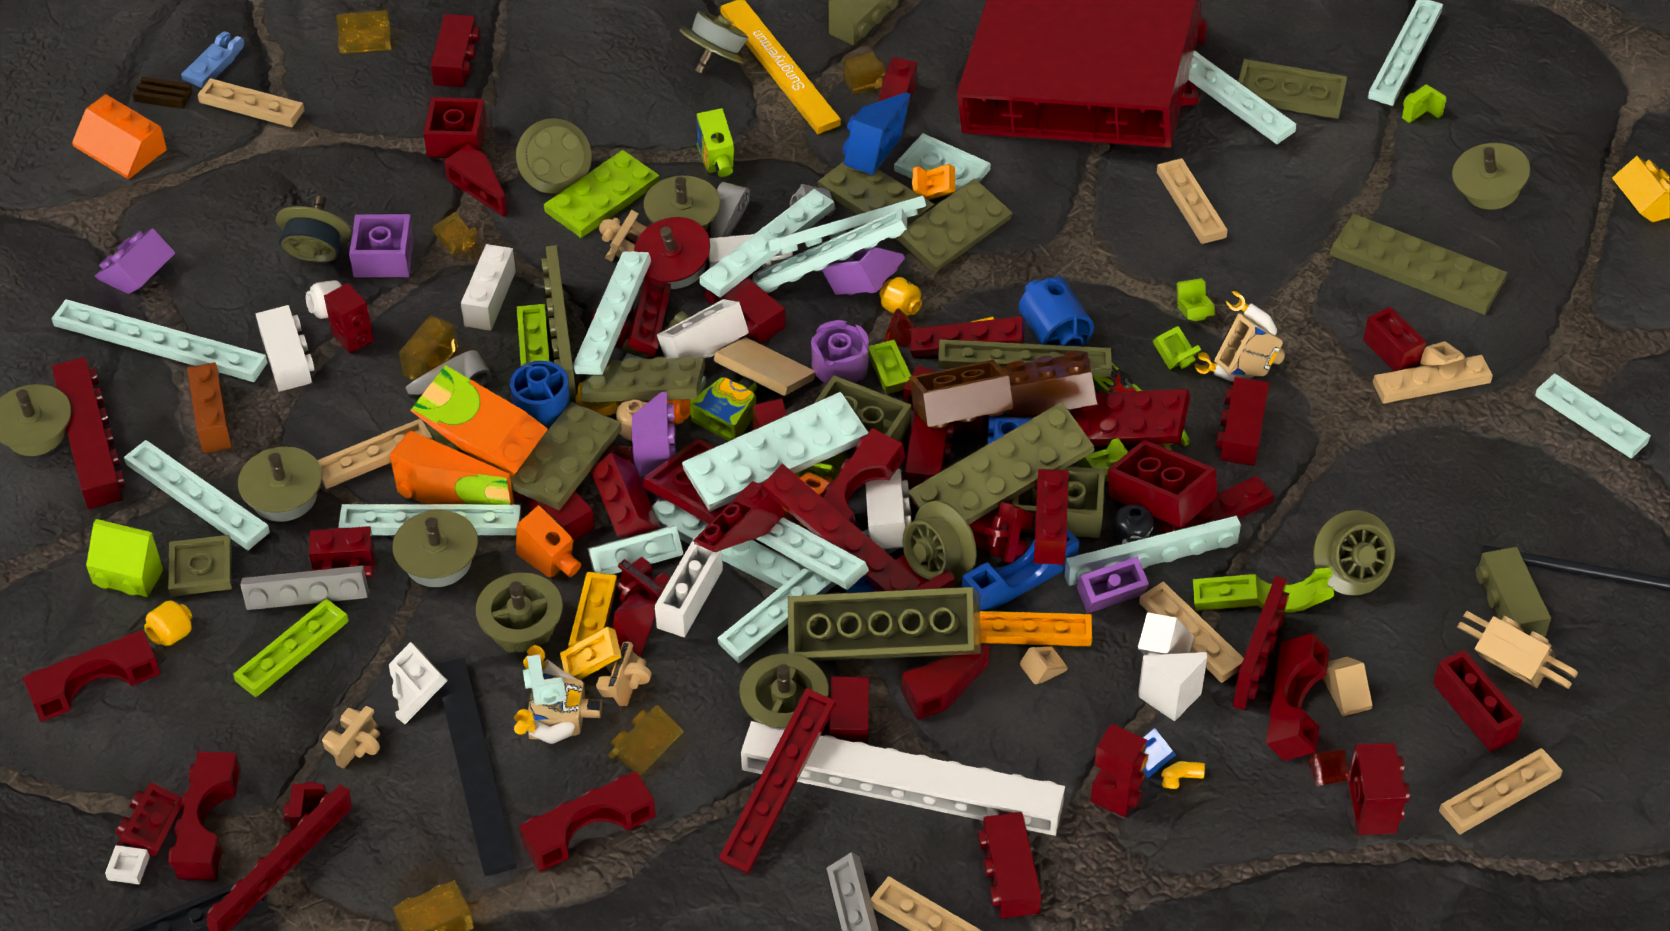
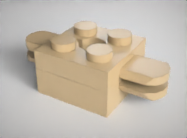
[1457,611,1578,689]

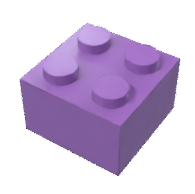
[349,214,414,277]

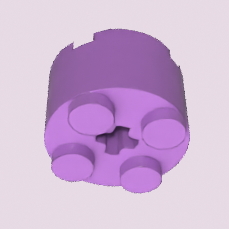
[811,320,869,386]

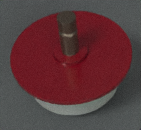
[634,217,711,289]

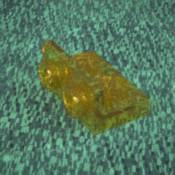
[336,10,391,54]
[608,705,684,776]

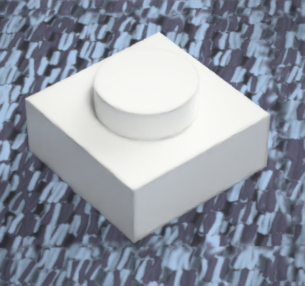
[105,845,150,884]

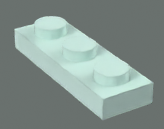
[588,525,684,574]

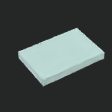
[894,133,991,196]

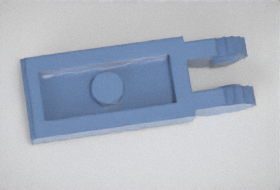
[181,31,245,88]

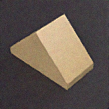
[1323,657,1372,717]

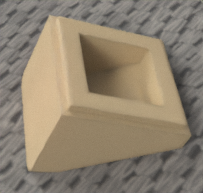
[1420,341,1465,365]
[1020,646,1068,685]

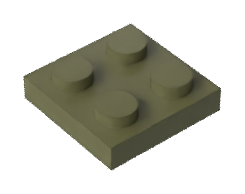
[168,535,232,597]

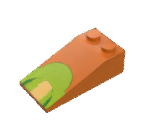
[410,365,548,478]
[390,430,514,505]

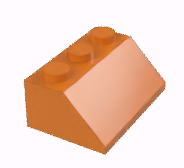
[72,94,167,180]

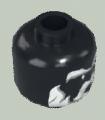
[1114,504,1154,544]

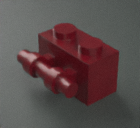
[309,526,375,578]

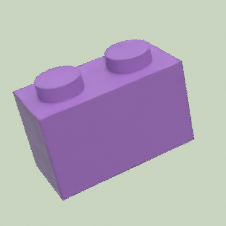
[1076,556,1149,614]

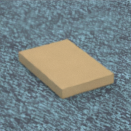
[714,337,815,396]

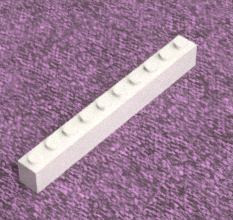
[741,721,1065,836]

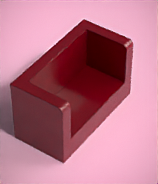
[1363,307,1426,371]
[830,677,869,745]

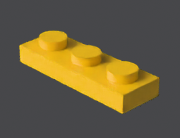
[568,572,618,648]

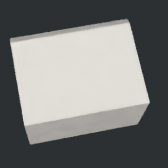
[1138,652,1207,721]

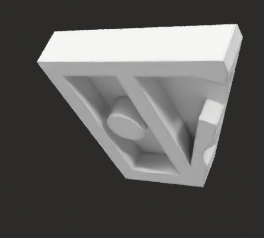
[389,642,448,724]

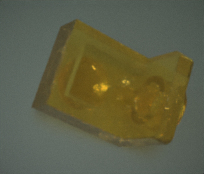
[432,212,478,255]

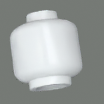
[306,280,342,319]

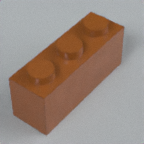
[187,362,232,454]

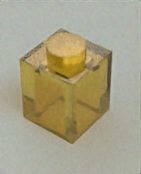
[844,51,885,95]

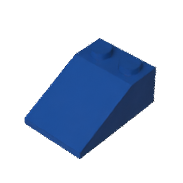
[842,92,911,175]

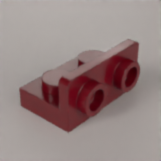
[115,782,182,857]

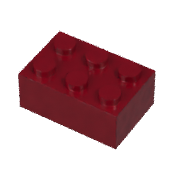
[1107,439,1218,528]

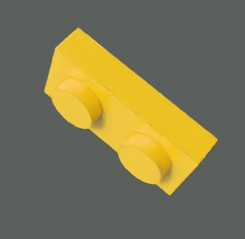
[560,627,621,680]

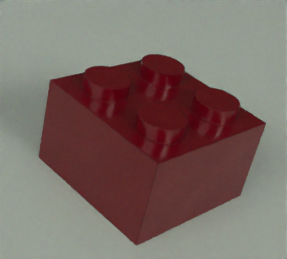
[423,97,487,158]
[1347,743,1410,835]

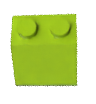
[86,519,163,597]

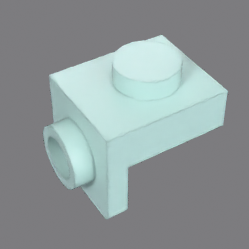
[523,654,566,705]

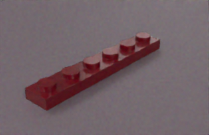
[761,463,921,592]
[718,688,836,875]
[206,784,351,931]

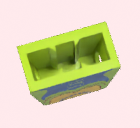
[697,108,734,177]
[690,377,757,441]

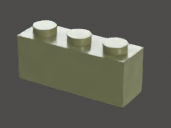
[1476,547,1551,637]

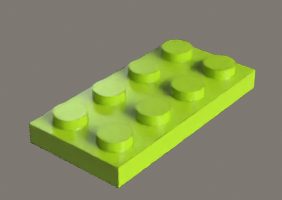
[544,150,660,238]

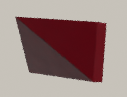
[613,595,657,657]

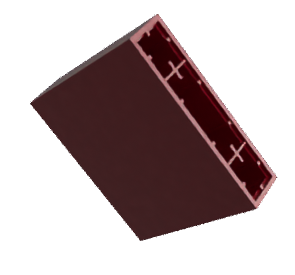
[957,0,1202,148]

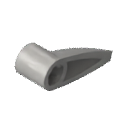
[710,182,750,238]
[406,350,492,394]

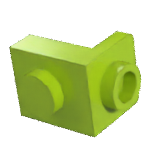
[1402,84,1446,123]
[1177,278,1215,321]
[1152,326,1201,370]
[1079,438,1128,482]

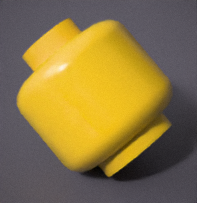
[879,277,922,318]
[144,600,192,646]

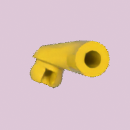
[1161,761,1205,789]

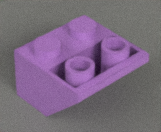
[95,228,175,294]
[822,247,905,295]
[632,392,676,476]

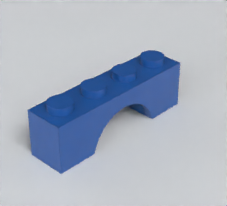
[962,528,1079,611]

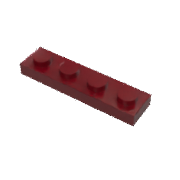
[627,276,671,356]
[910,316,1025,358]
[1157,476,1274,534]

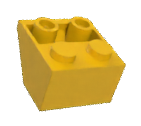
[1612,156,1670,222]

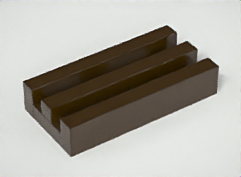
[132,77,193,109]

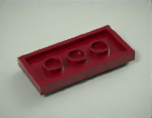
[1072,389,1191,446]
[1233,576,1290,711]

